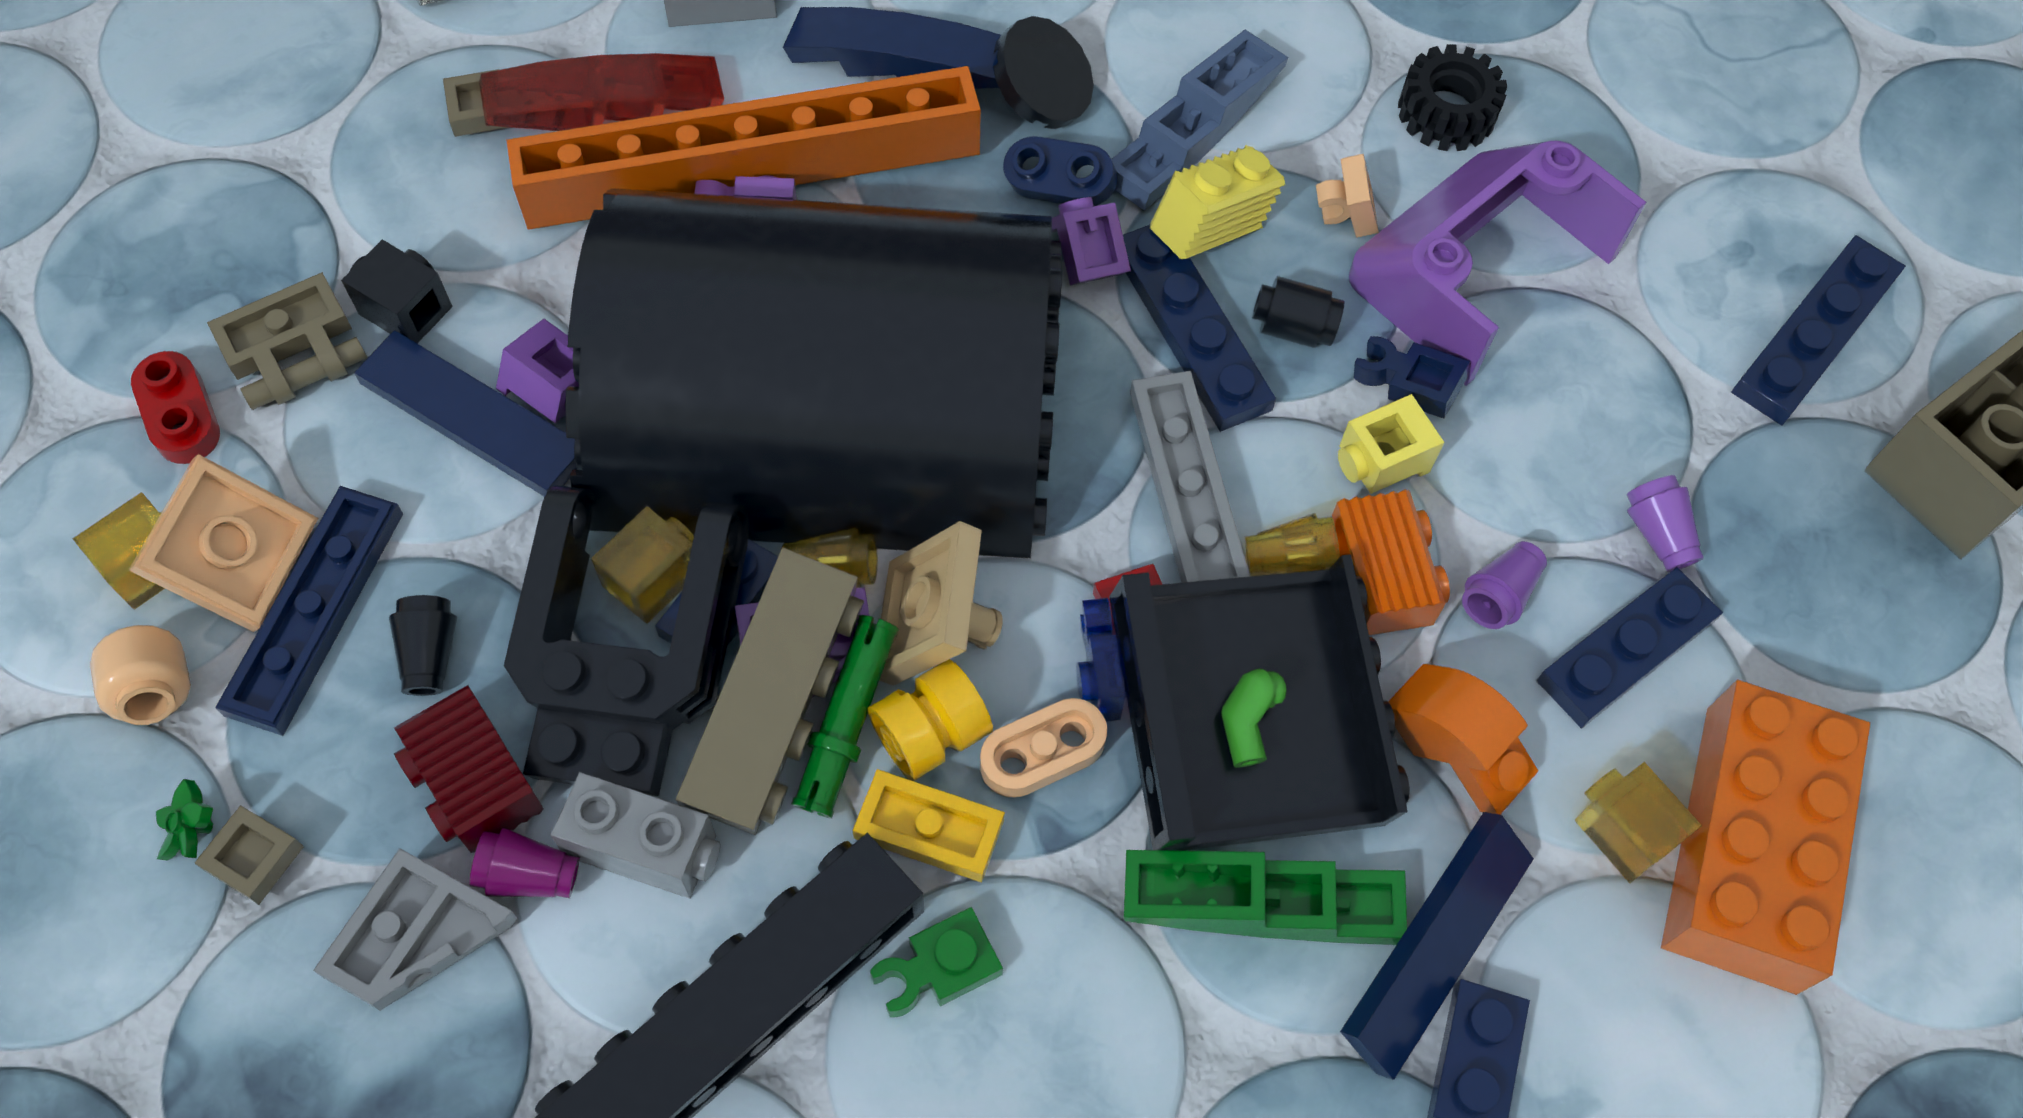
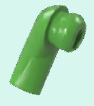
[1221,668,1287,768]

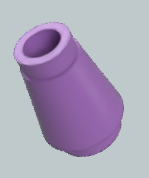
[1627,475,1704,572]
[1462,541,1547,629]

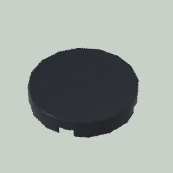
[993,16,1094,129]

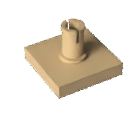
[879,521,1003,686]

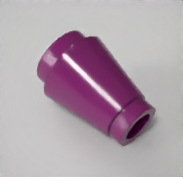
[469,828,580,899]

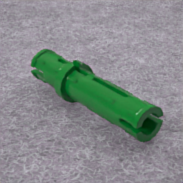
[791,615,899,819]

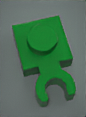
[870,907,1003,1017]

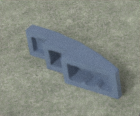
[1111,29,1289,211]

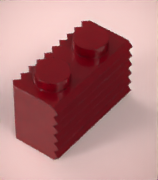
[394,685,544,853]

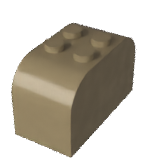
[1865,330,2023,560]

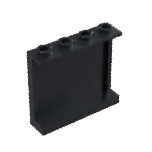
[1109,554,1410,851]

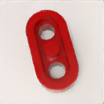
[131,351,220,464]

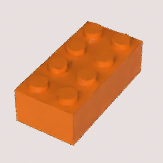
[1661,679,1871,995]

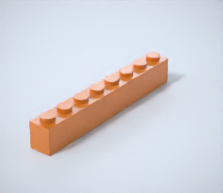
[506,66,981,230]

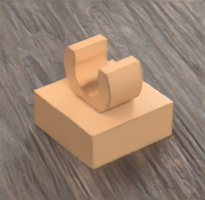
[1316,154,1379,238]

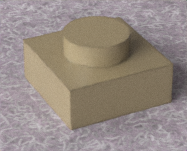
[443,69,511,137]
[194,805,304,905]

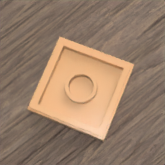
[129,454,318,632]

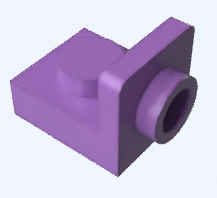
[1052,197,1131,286]

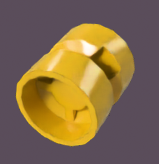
[867,659,993,781]

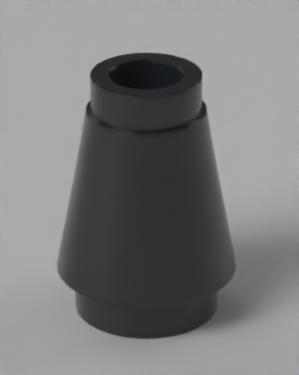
[389,595,457,696]

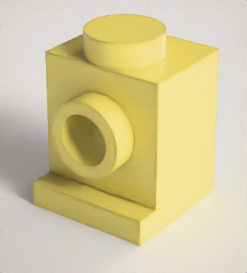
[1338,394,1445,494]

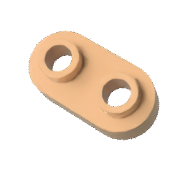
[980,698,1107,798]

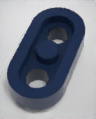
[1003,136,1117,206]

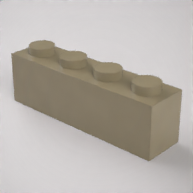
[675,547,864,836]

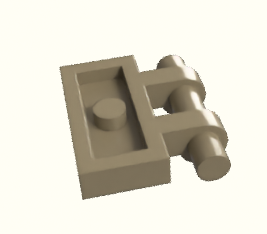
[207,272,368,410]

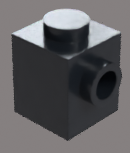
[341,239,453,344]

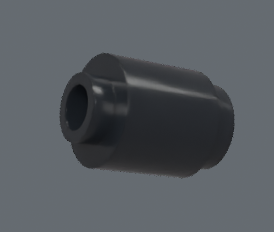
[1252,276,1345,348]

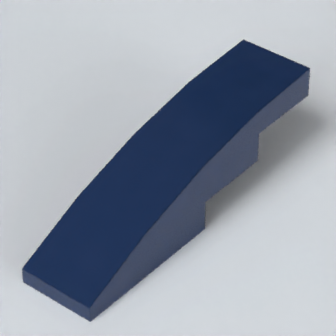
[783,7,1001,89]

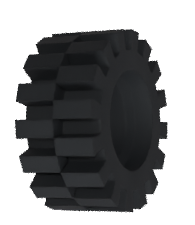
[1398,44,1507,151]

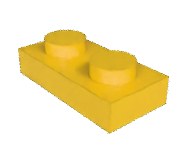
[852,769,1005,883]

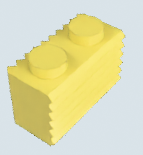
[1150,145,1285,259]

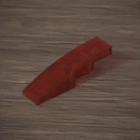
[479,53,724,131]

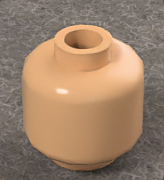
[90,625,191,725]

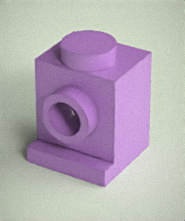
[496,318,579,423]

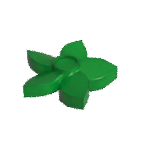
[156,779,213,861]

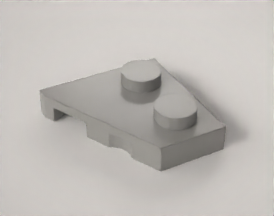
[313,848,517,1011]

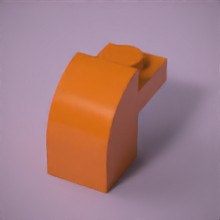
[1388,664,1538,815]

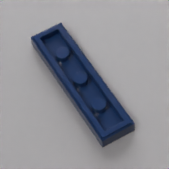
[354,330,578,497]
[215,486,403,736]
[1340,812,1534,1080]

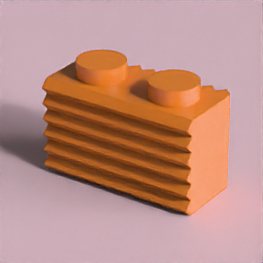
[1328,489,1450,635]

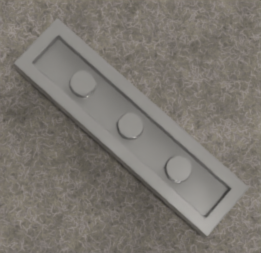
[1130,371,1250,583]

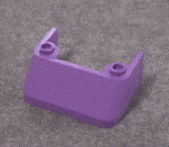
[1349,141,1647,386]

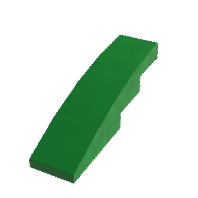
[1124,850,1407,945]

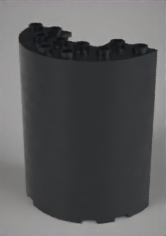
[566,188,1062,559]

